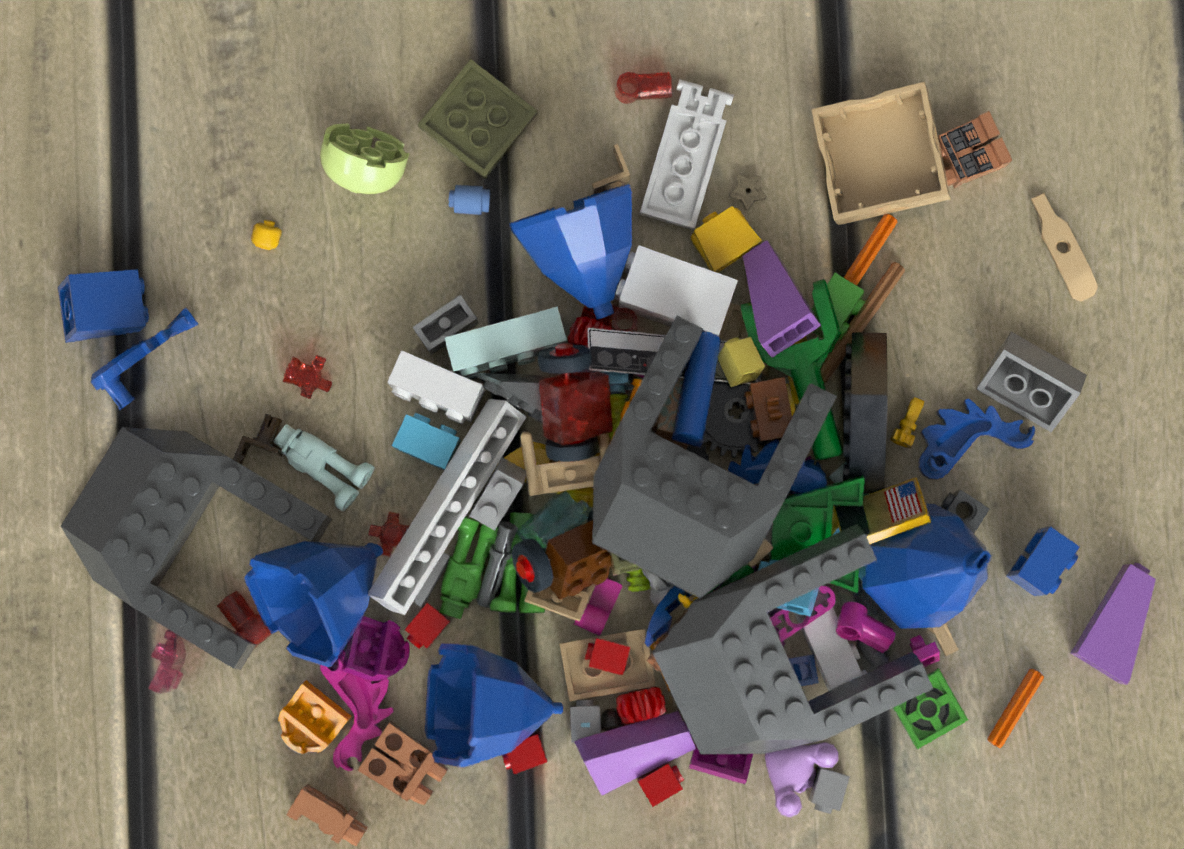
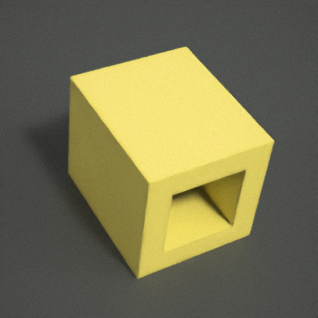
[718,337,765,387]

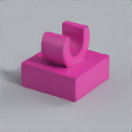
[908,635,940,667]

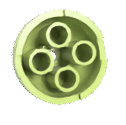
[320,124,409,194]

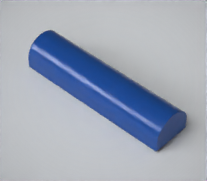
[672,332,721,447]

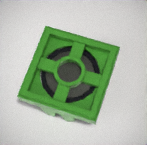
[893,668,968,749]

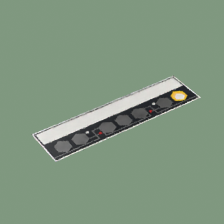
[588,328,758,384]

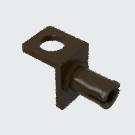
[233,414,283,465]

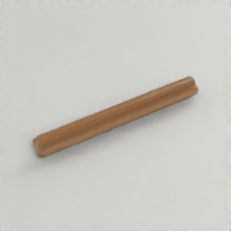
[820,262,905,383]

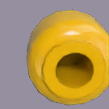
[251,220,282,250]

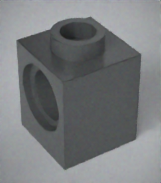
[941,490,990,533]

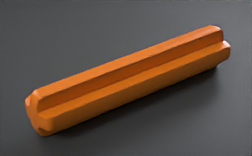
[844,214,897,286]
[987,669,1044,748]

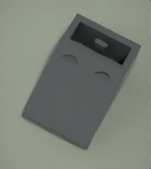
[476,373,584,428]

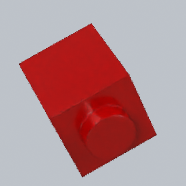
[405,603,451,649]
[585,638,630,676]
[502,733,548,774]
[637,763,684,807]

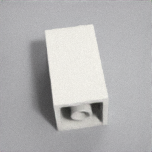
[615,246,738,336]

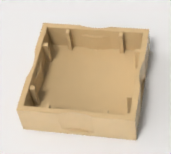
[811,82,951,225]

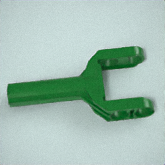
[740,279,843,461]

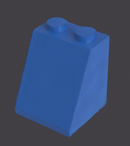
[58,269,149,343]

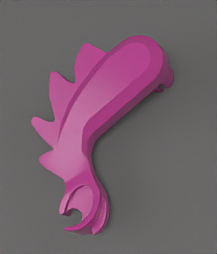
[320,650,394,771]

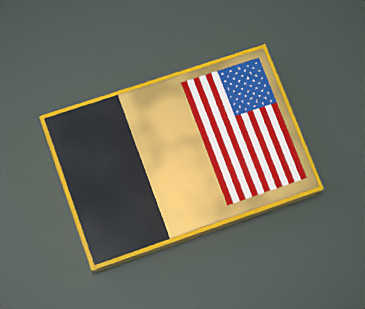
[834,477,931,544]

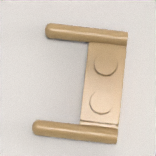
[520,420,610,496]

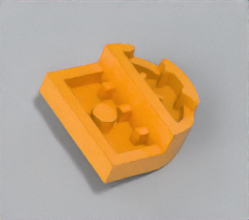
[278,680,352,754]

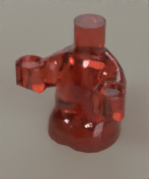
[282,355,332,399]
[368,511,410,557]

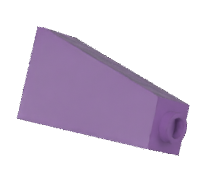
[743,240,821,358]
[1071,562,1156,685]
[574,711,696,796]

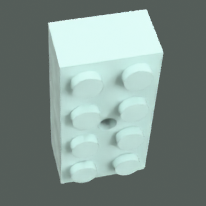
[444,307,567,380]

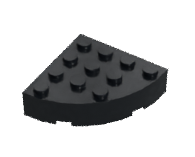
[843,332,888,494]

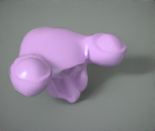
[765,742,839,818]

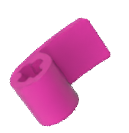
[574,578,622,636]

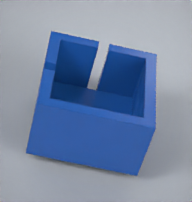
[1006,526,1080,596]

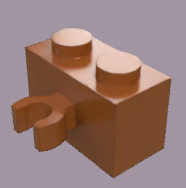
[744,377,792,444]

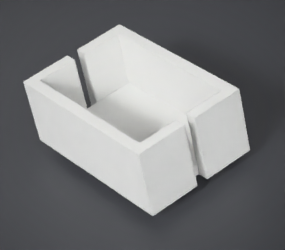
[387,350,485,424]

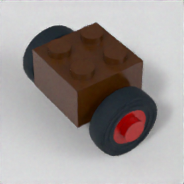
[512,510,612,600]

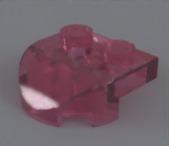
[148,630,186,694]

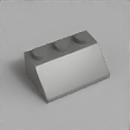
[977,332,1087,432]

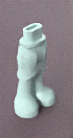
[273,424,375,512]

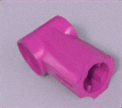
[836,602,896,653]

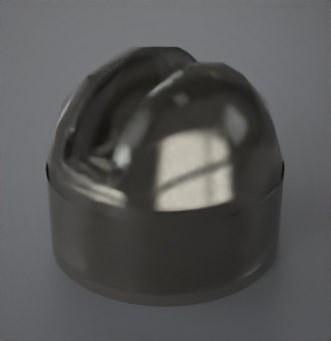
[600,708,624,731]

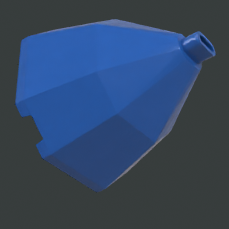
[509,184,632,319]
[862,504,991,629]
[244,541,383,667]
[425,643,563,767]

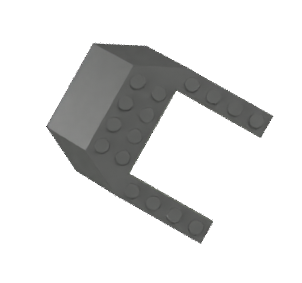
[593,316,837,598]
[61,427,332,670]
[652,524,933,754]

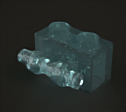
[516,491,589,552]

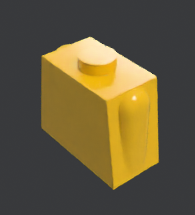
[691,206,762,273]

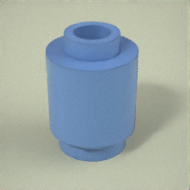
[449,185,490,215]

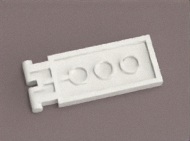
[640,79,734,230]

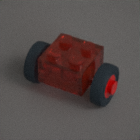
[538,344,613,462]

